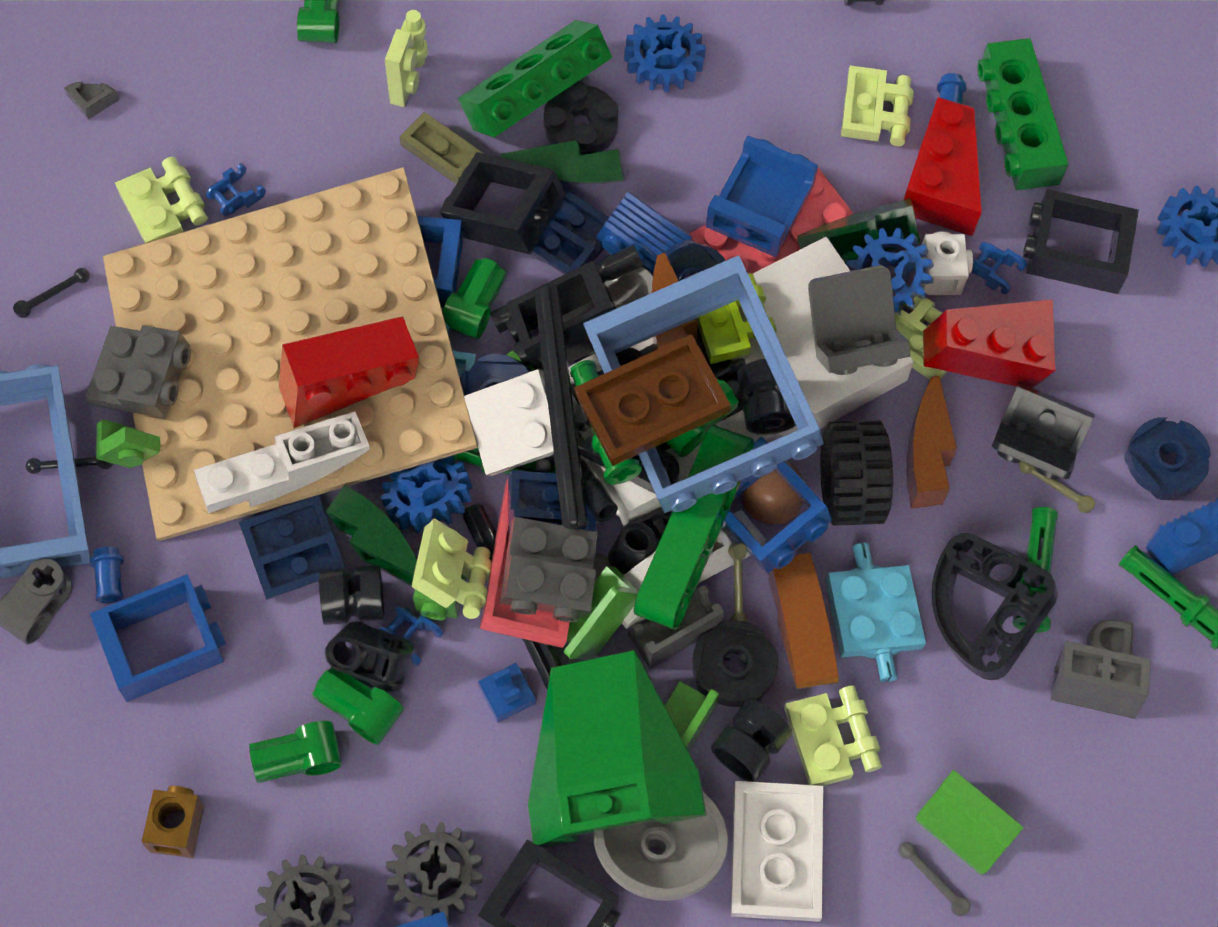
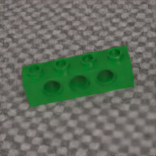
[457,20,613,138]
[977,38,1069,191]

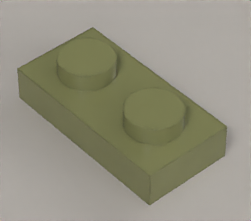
[399,112,483,184]

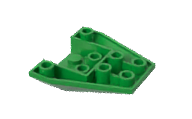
[528,650,707,848]

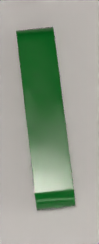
[633,425,754,630]

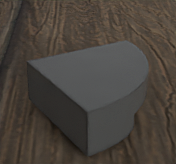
[64,81,120,120]

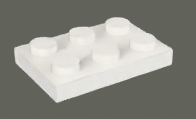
[730,781,823,922]

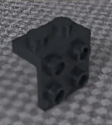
[992,382,1095,480]

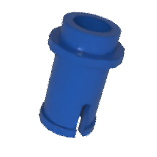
[937,73,967,104]
[90,547,124,603]

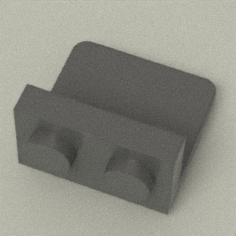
[808,265,910,375]

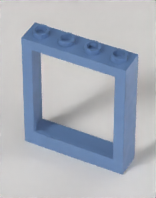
[583,255,824,513]
[0,364,91,579]

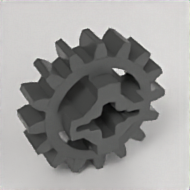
[386,822,483,921]
[255,855,356,927]

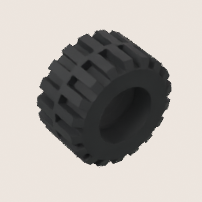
[820,420,893,526]

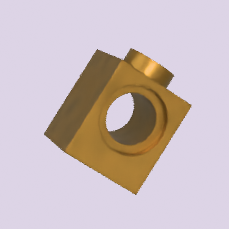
[141,786,204,858]

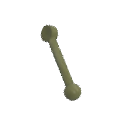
[1019,461,1095,513]
[728,542,747,622]

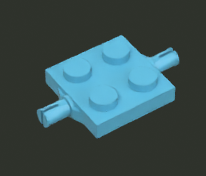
[825,542,926,683]

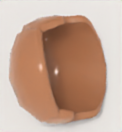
[742,461,805,524]

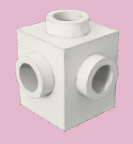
[914,232,973,295]

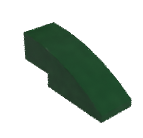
[501,140,625,184]
[797,199,921,265]
[326,485,418,586]

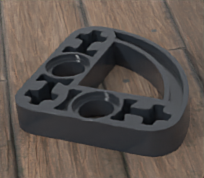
[932,533,1058,680]

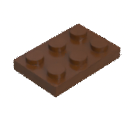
[574,334,731,466]

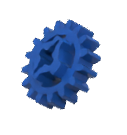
[624,14,706,92]
[1157,186,1218,267]
[847,228,934,315]
[381,456,473,533]

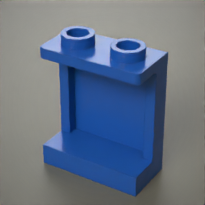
[705,136,818,257]

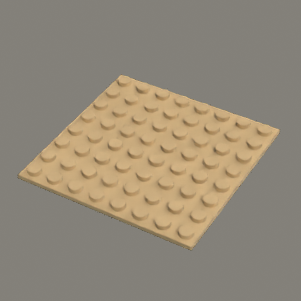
[103,167,478,542]

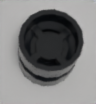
[737,359,796,435]
[319,565,384,625]
[711,699,792,782]

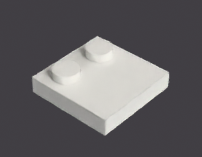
[464,369,554,476]

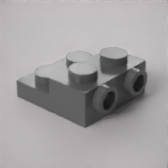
[85,325,191,419]
[500,517,598,622]

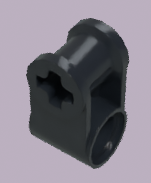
[608,507,672,575]
[325,621,415,691]

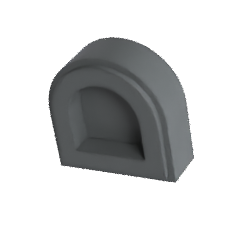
[1087,620,1133,655]

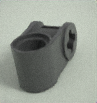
[0,559,72,645]

